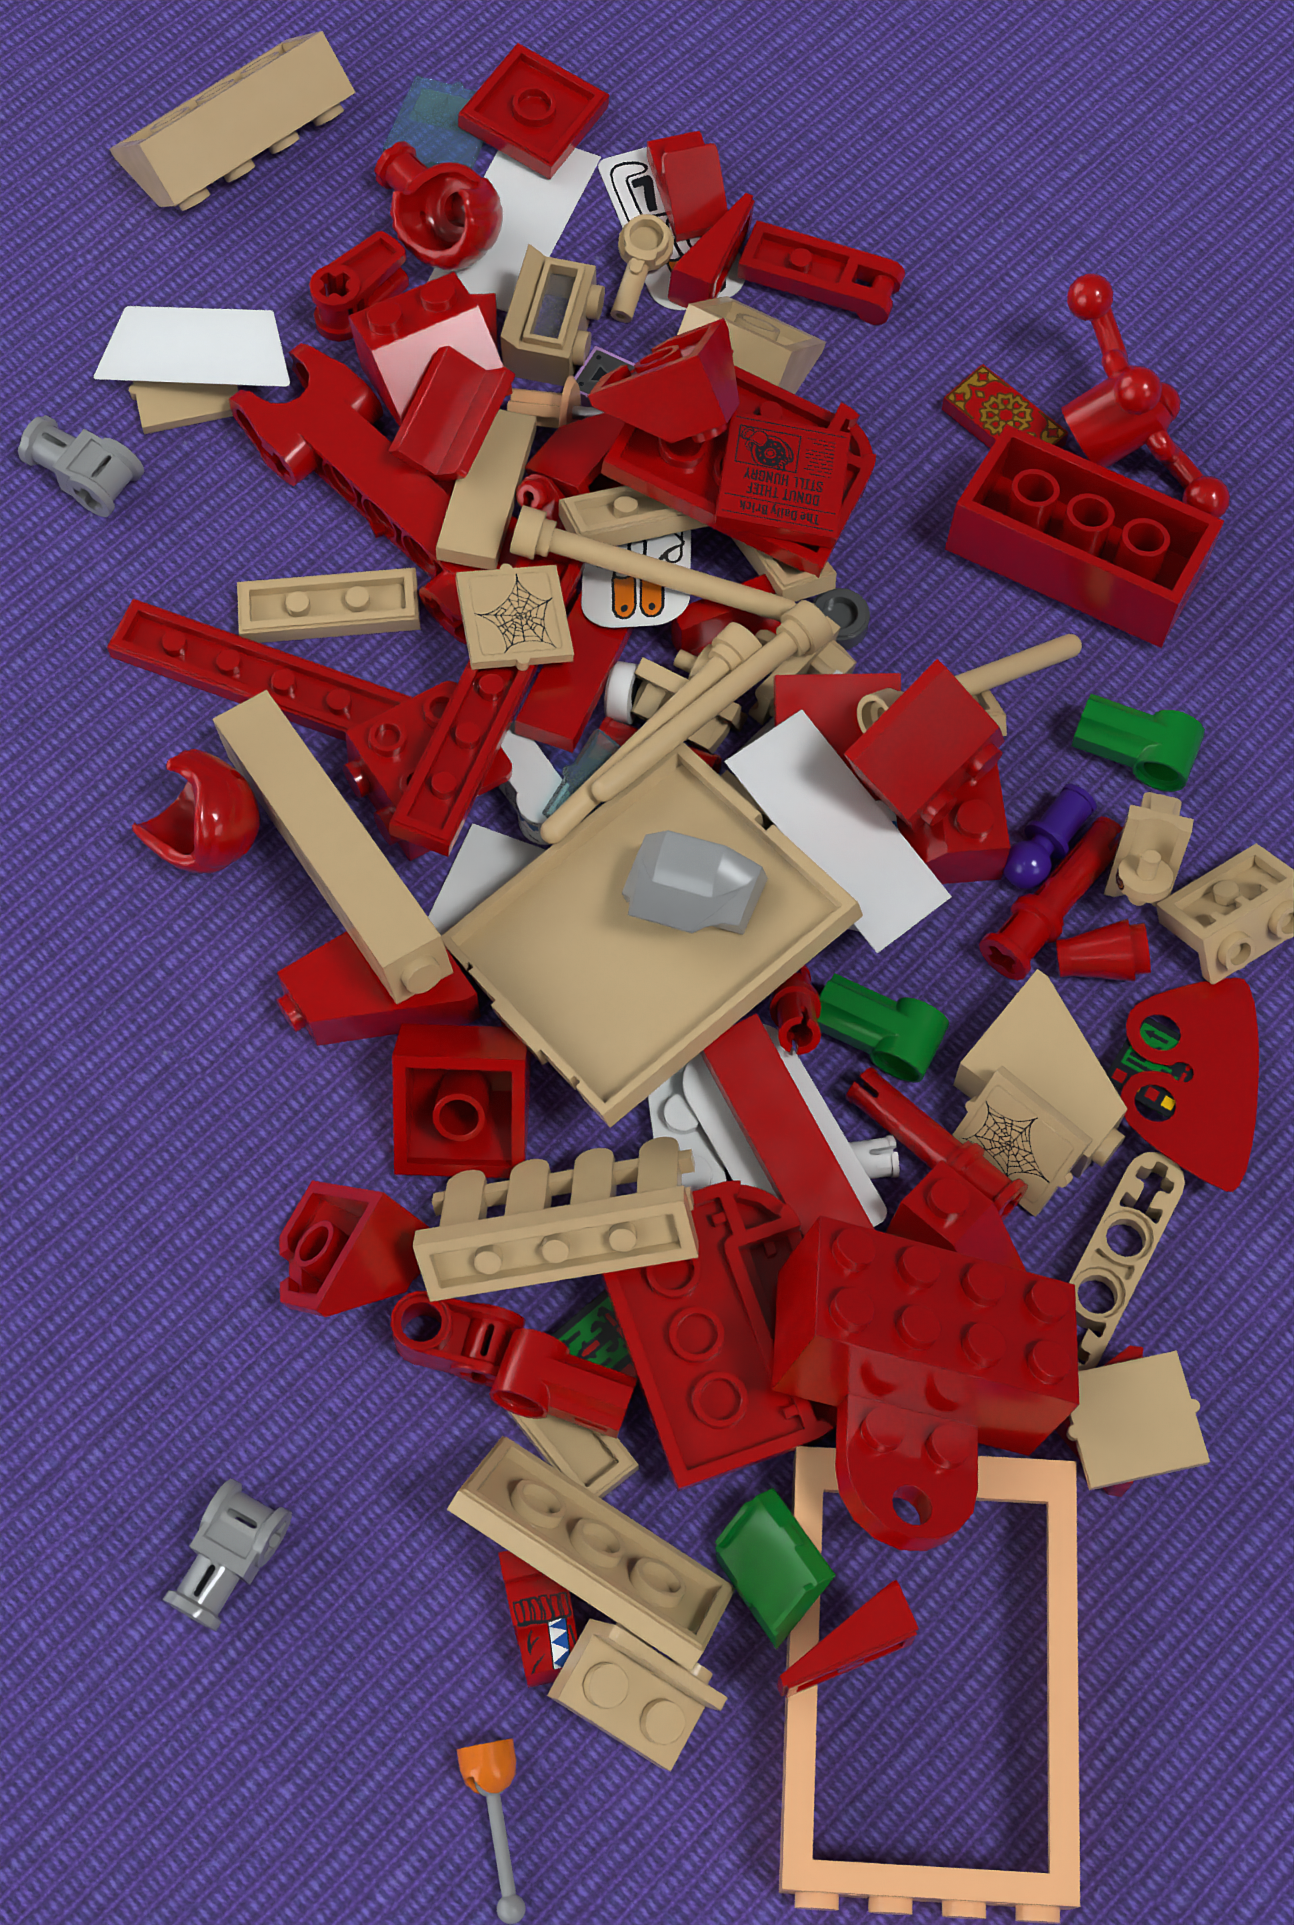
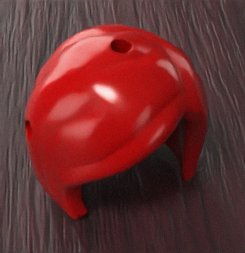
[390,162,503,271]
[132,749,260,874]

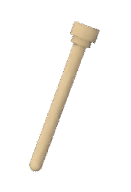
[510,505,796,622]
[592,600,833,802]
[540,622,762,844]
[857,634,1082,734]

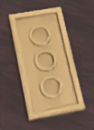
[447,1436,735,1671]

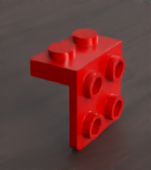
[343,681,512,861]

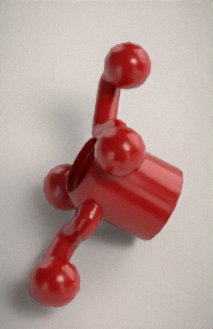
[1061,273,1230,518]

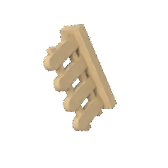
[413,1137,699,1302]

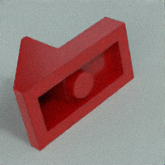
[647,130,728,242]

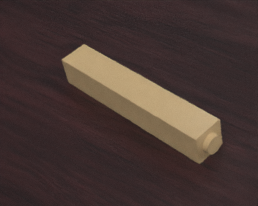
[212,690,453,1004]

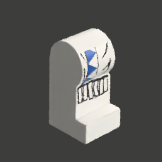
[499,721,570,845]

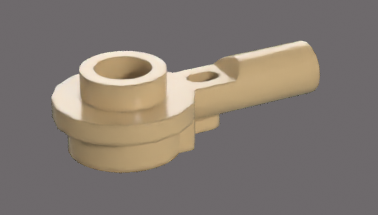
[610,214,674,323]

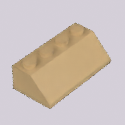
[109,31,356,211]

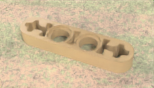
[1069,1152,1185,1372]

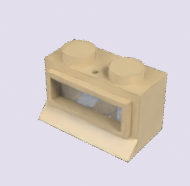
[500,244,605,386]

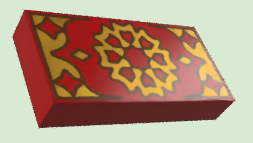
[942,364,1069,449]

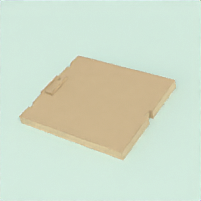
[441,742,863,1128]

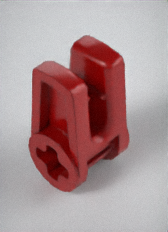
[309,231,409,342]

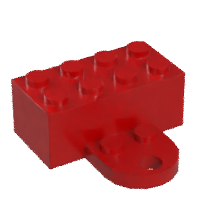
[772,1215,1080,1551]

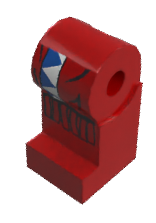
[498,1550,578,1688]

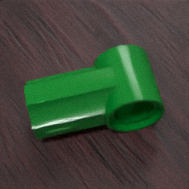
[1071,694,1205,792]
[817,973,949,1083]

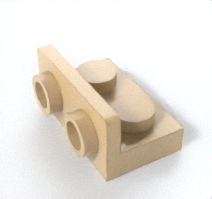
[1156,843,1294,984]
[547,1619,727,1772]

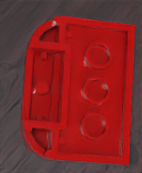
[601,349,876,578]
[601,1180,837,1492]

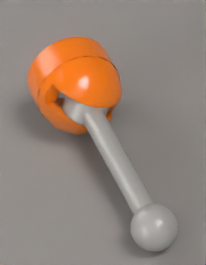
[456,1739,526,1924]

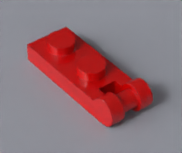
[738,220,905,325]

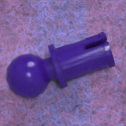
[1003,784,1097,889]

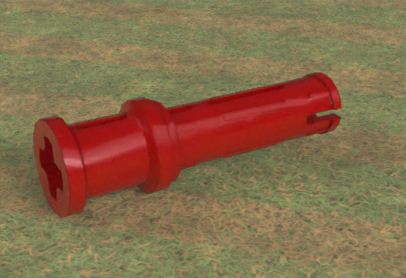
[979,816,1123,981]
[846,1067,1028,1221]

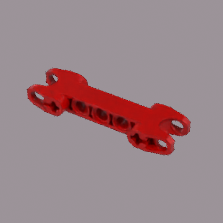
[228,343,577,645]

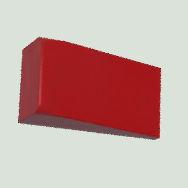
[668,193,755,308]
[777,1580,919,1698]

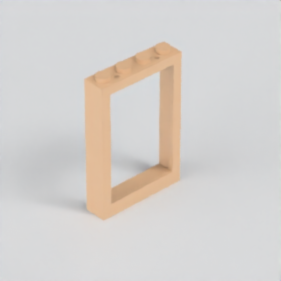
[779,1446,1080,1924]

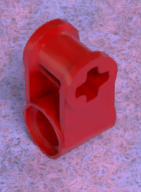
[391,1291,526,1387]

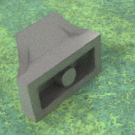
[622,830,768,935]

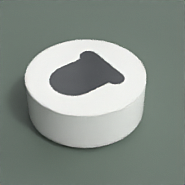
[604,661,642,725]

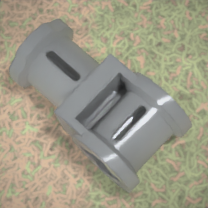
[18,415,144,517]
[163,1478,292,1632]

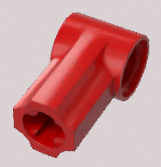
[489,1328,638,1439]

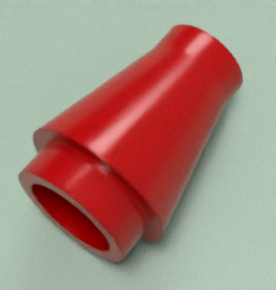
[1055,918,1151,981]

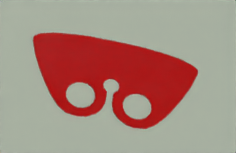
[1120,977,1259,1192]

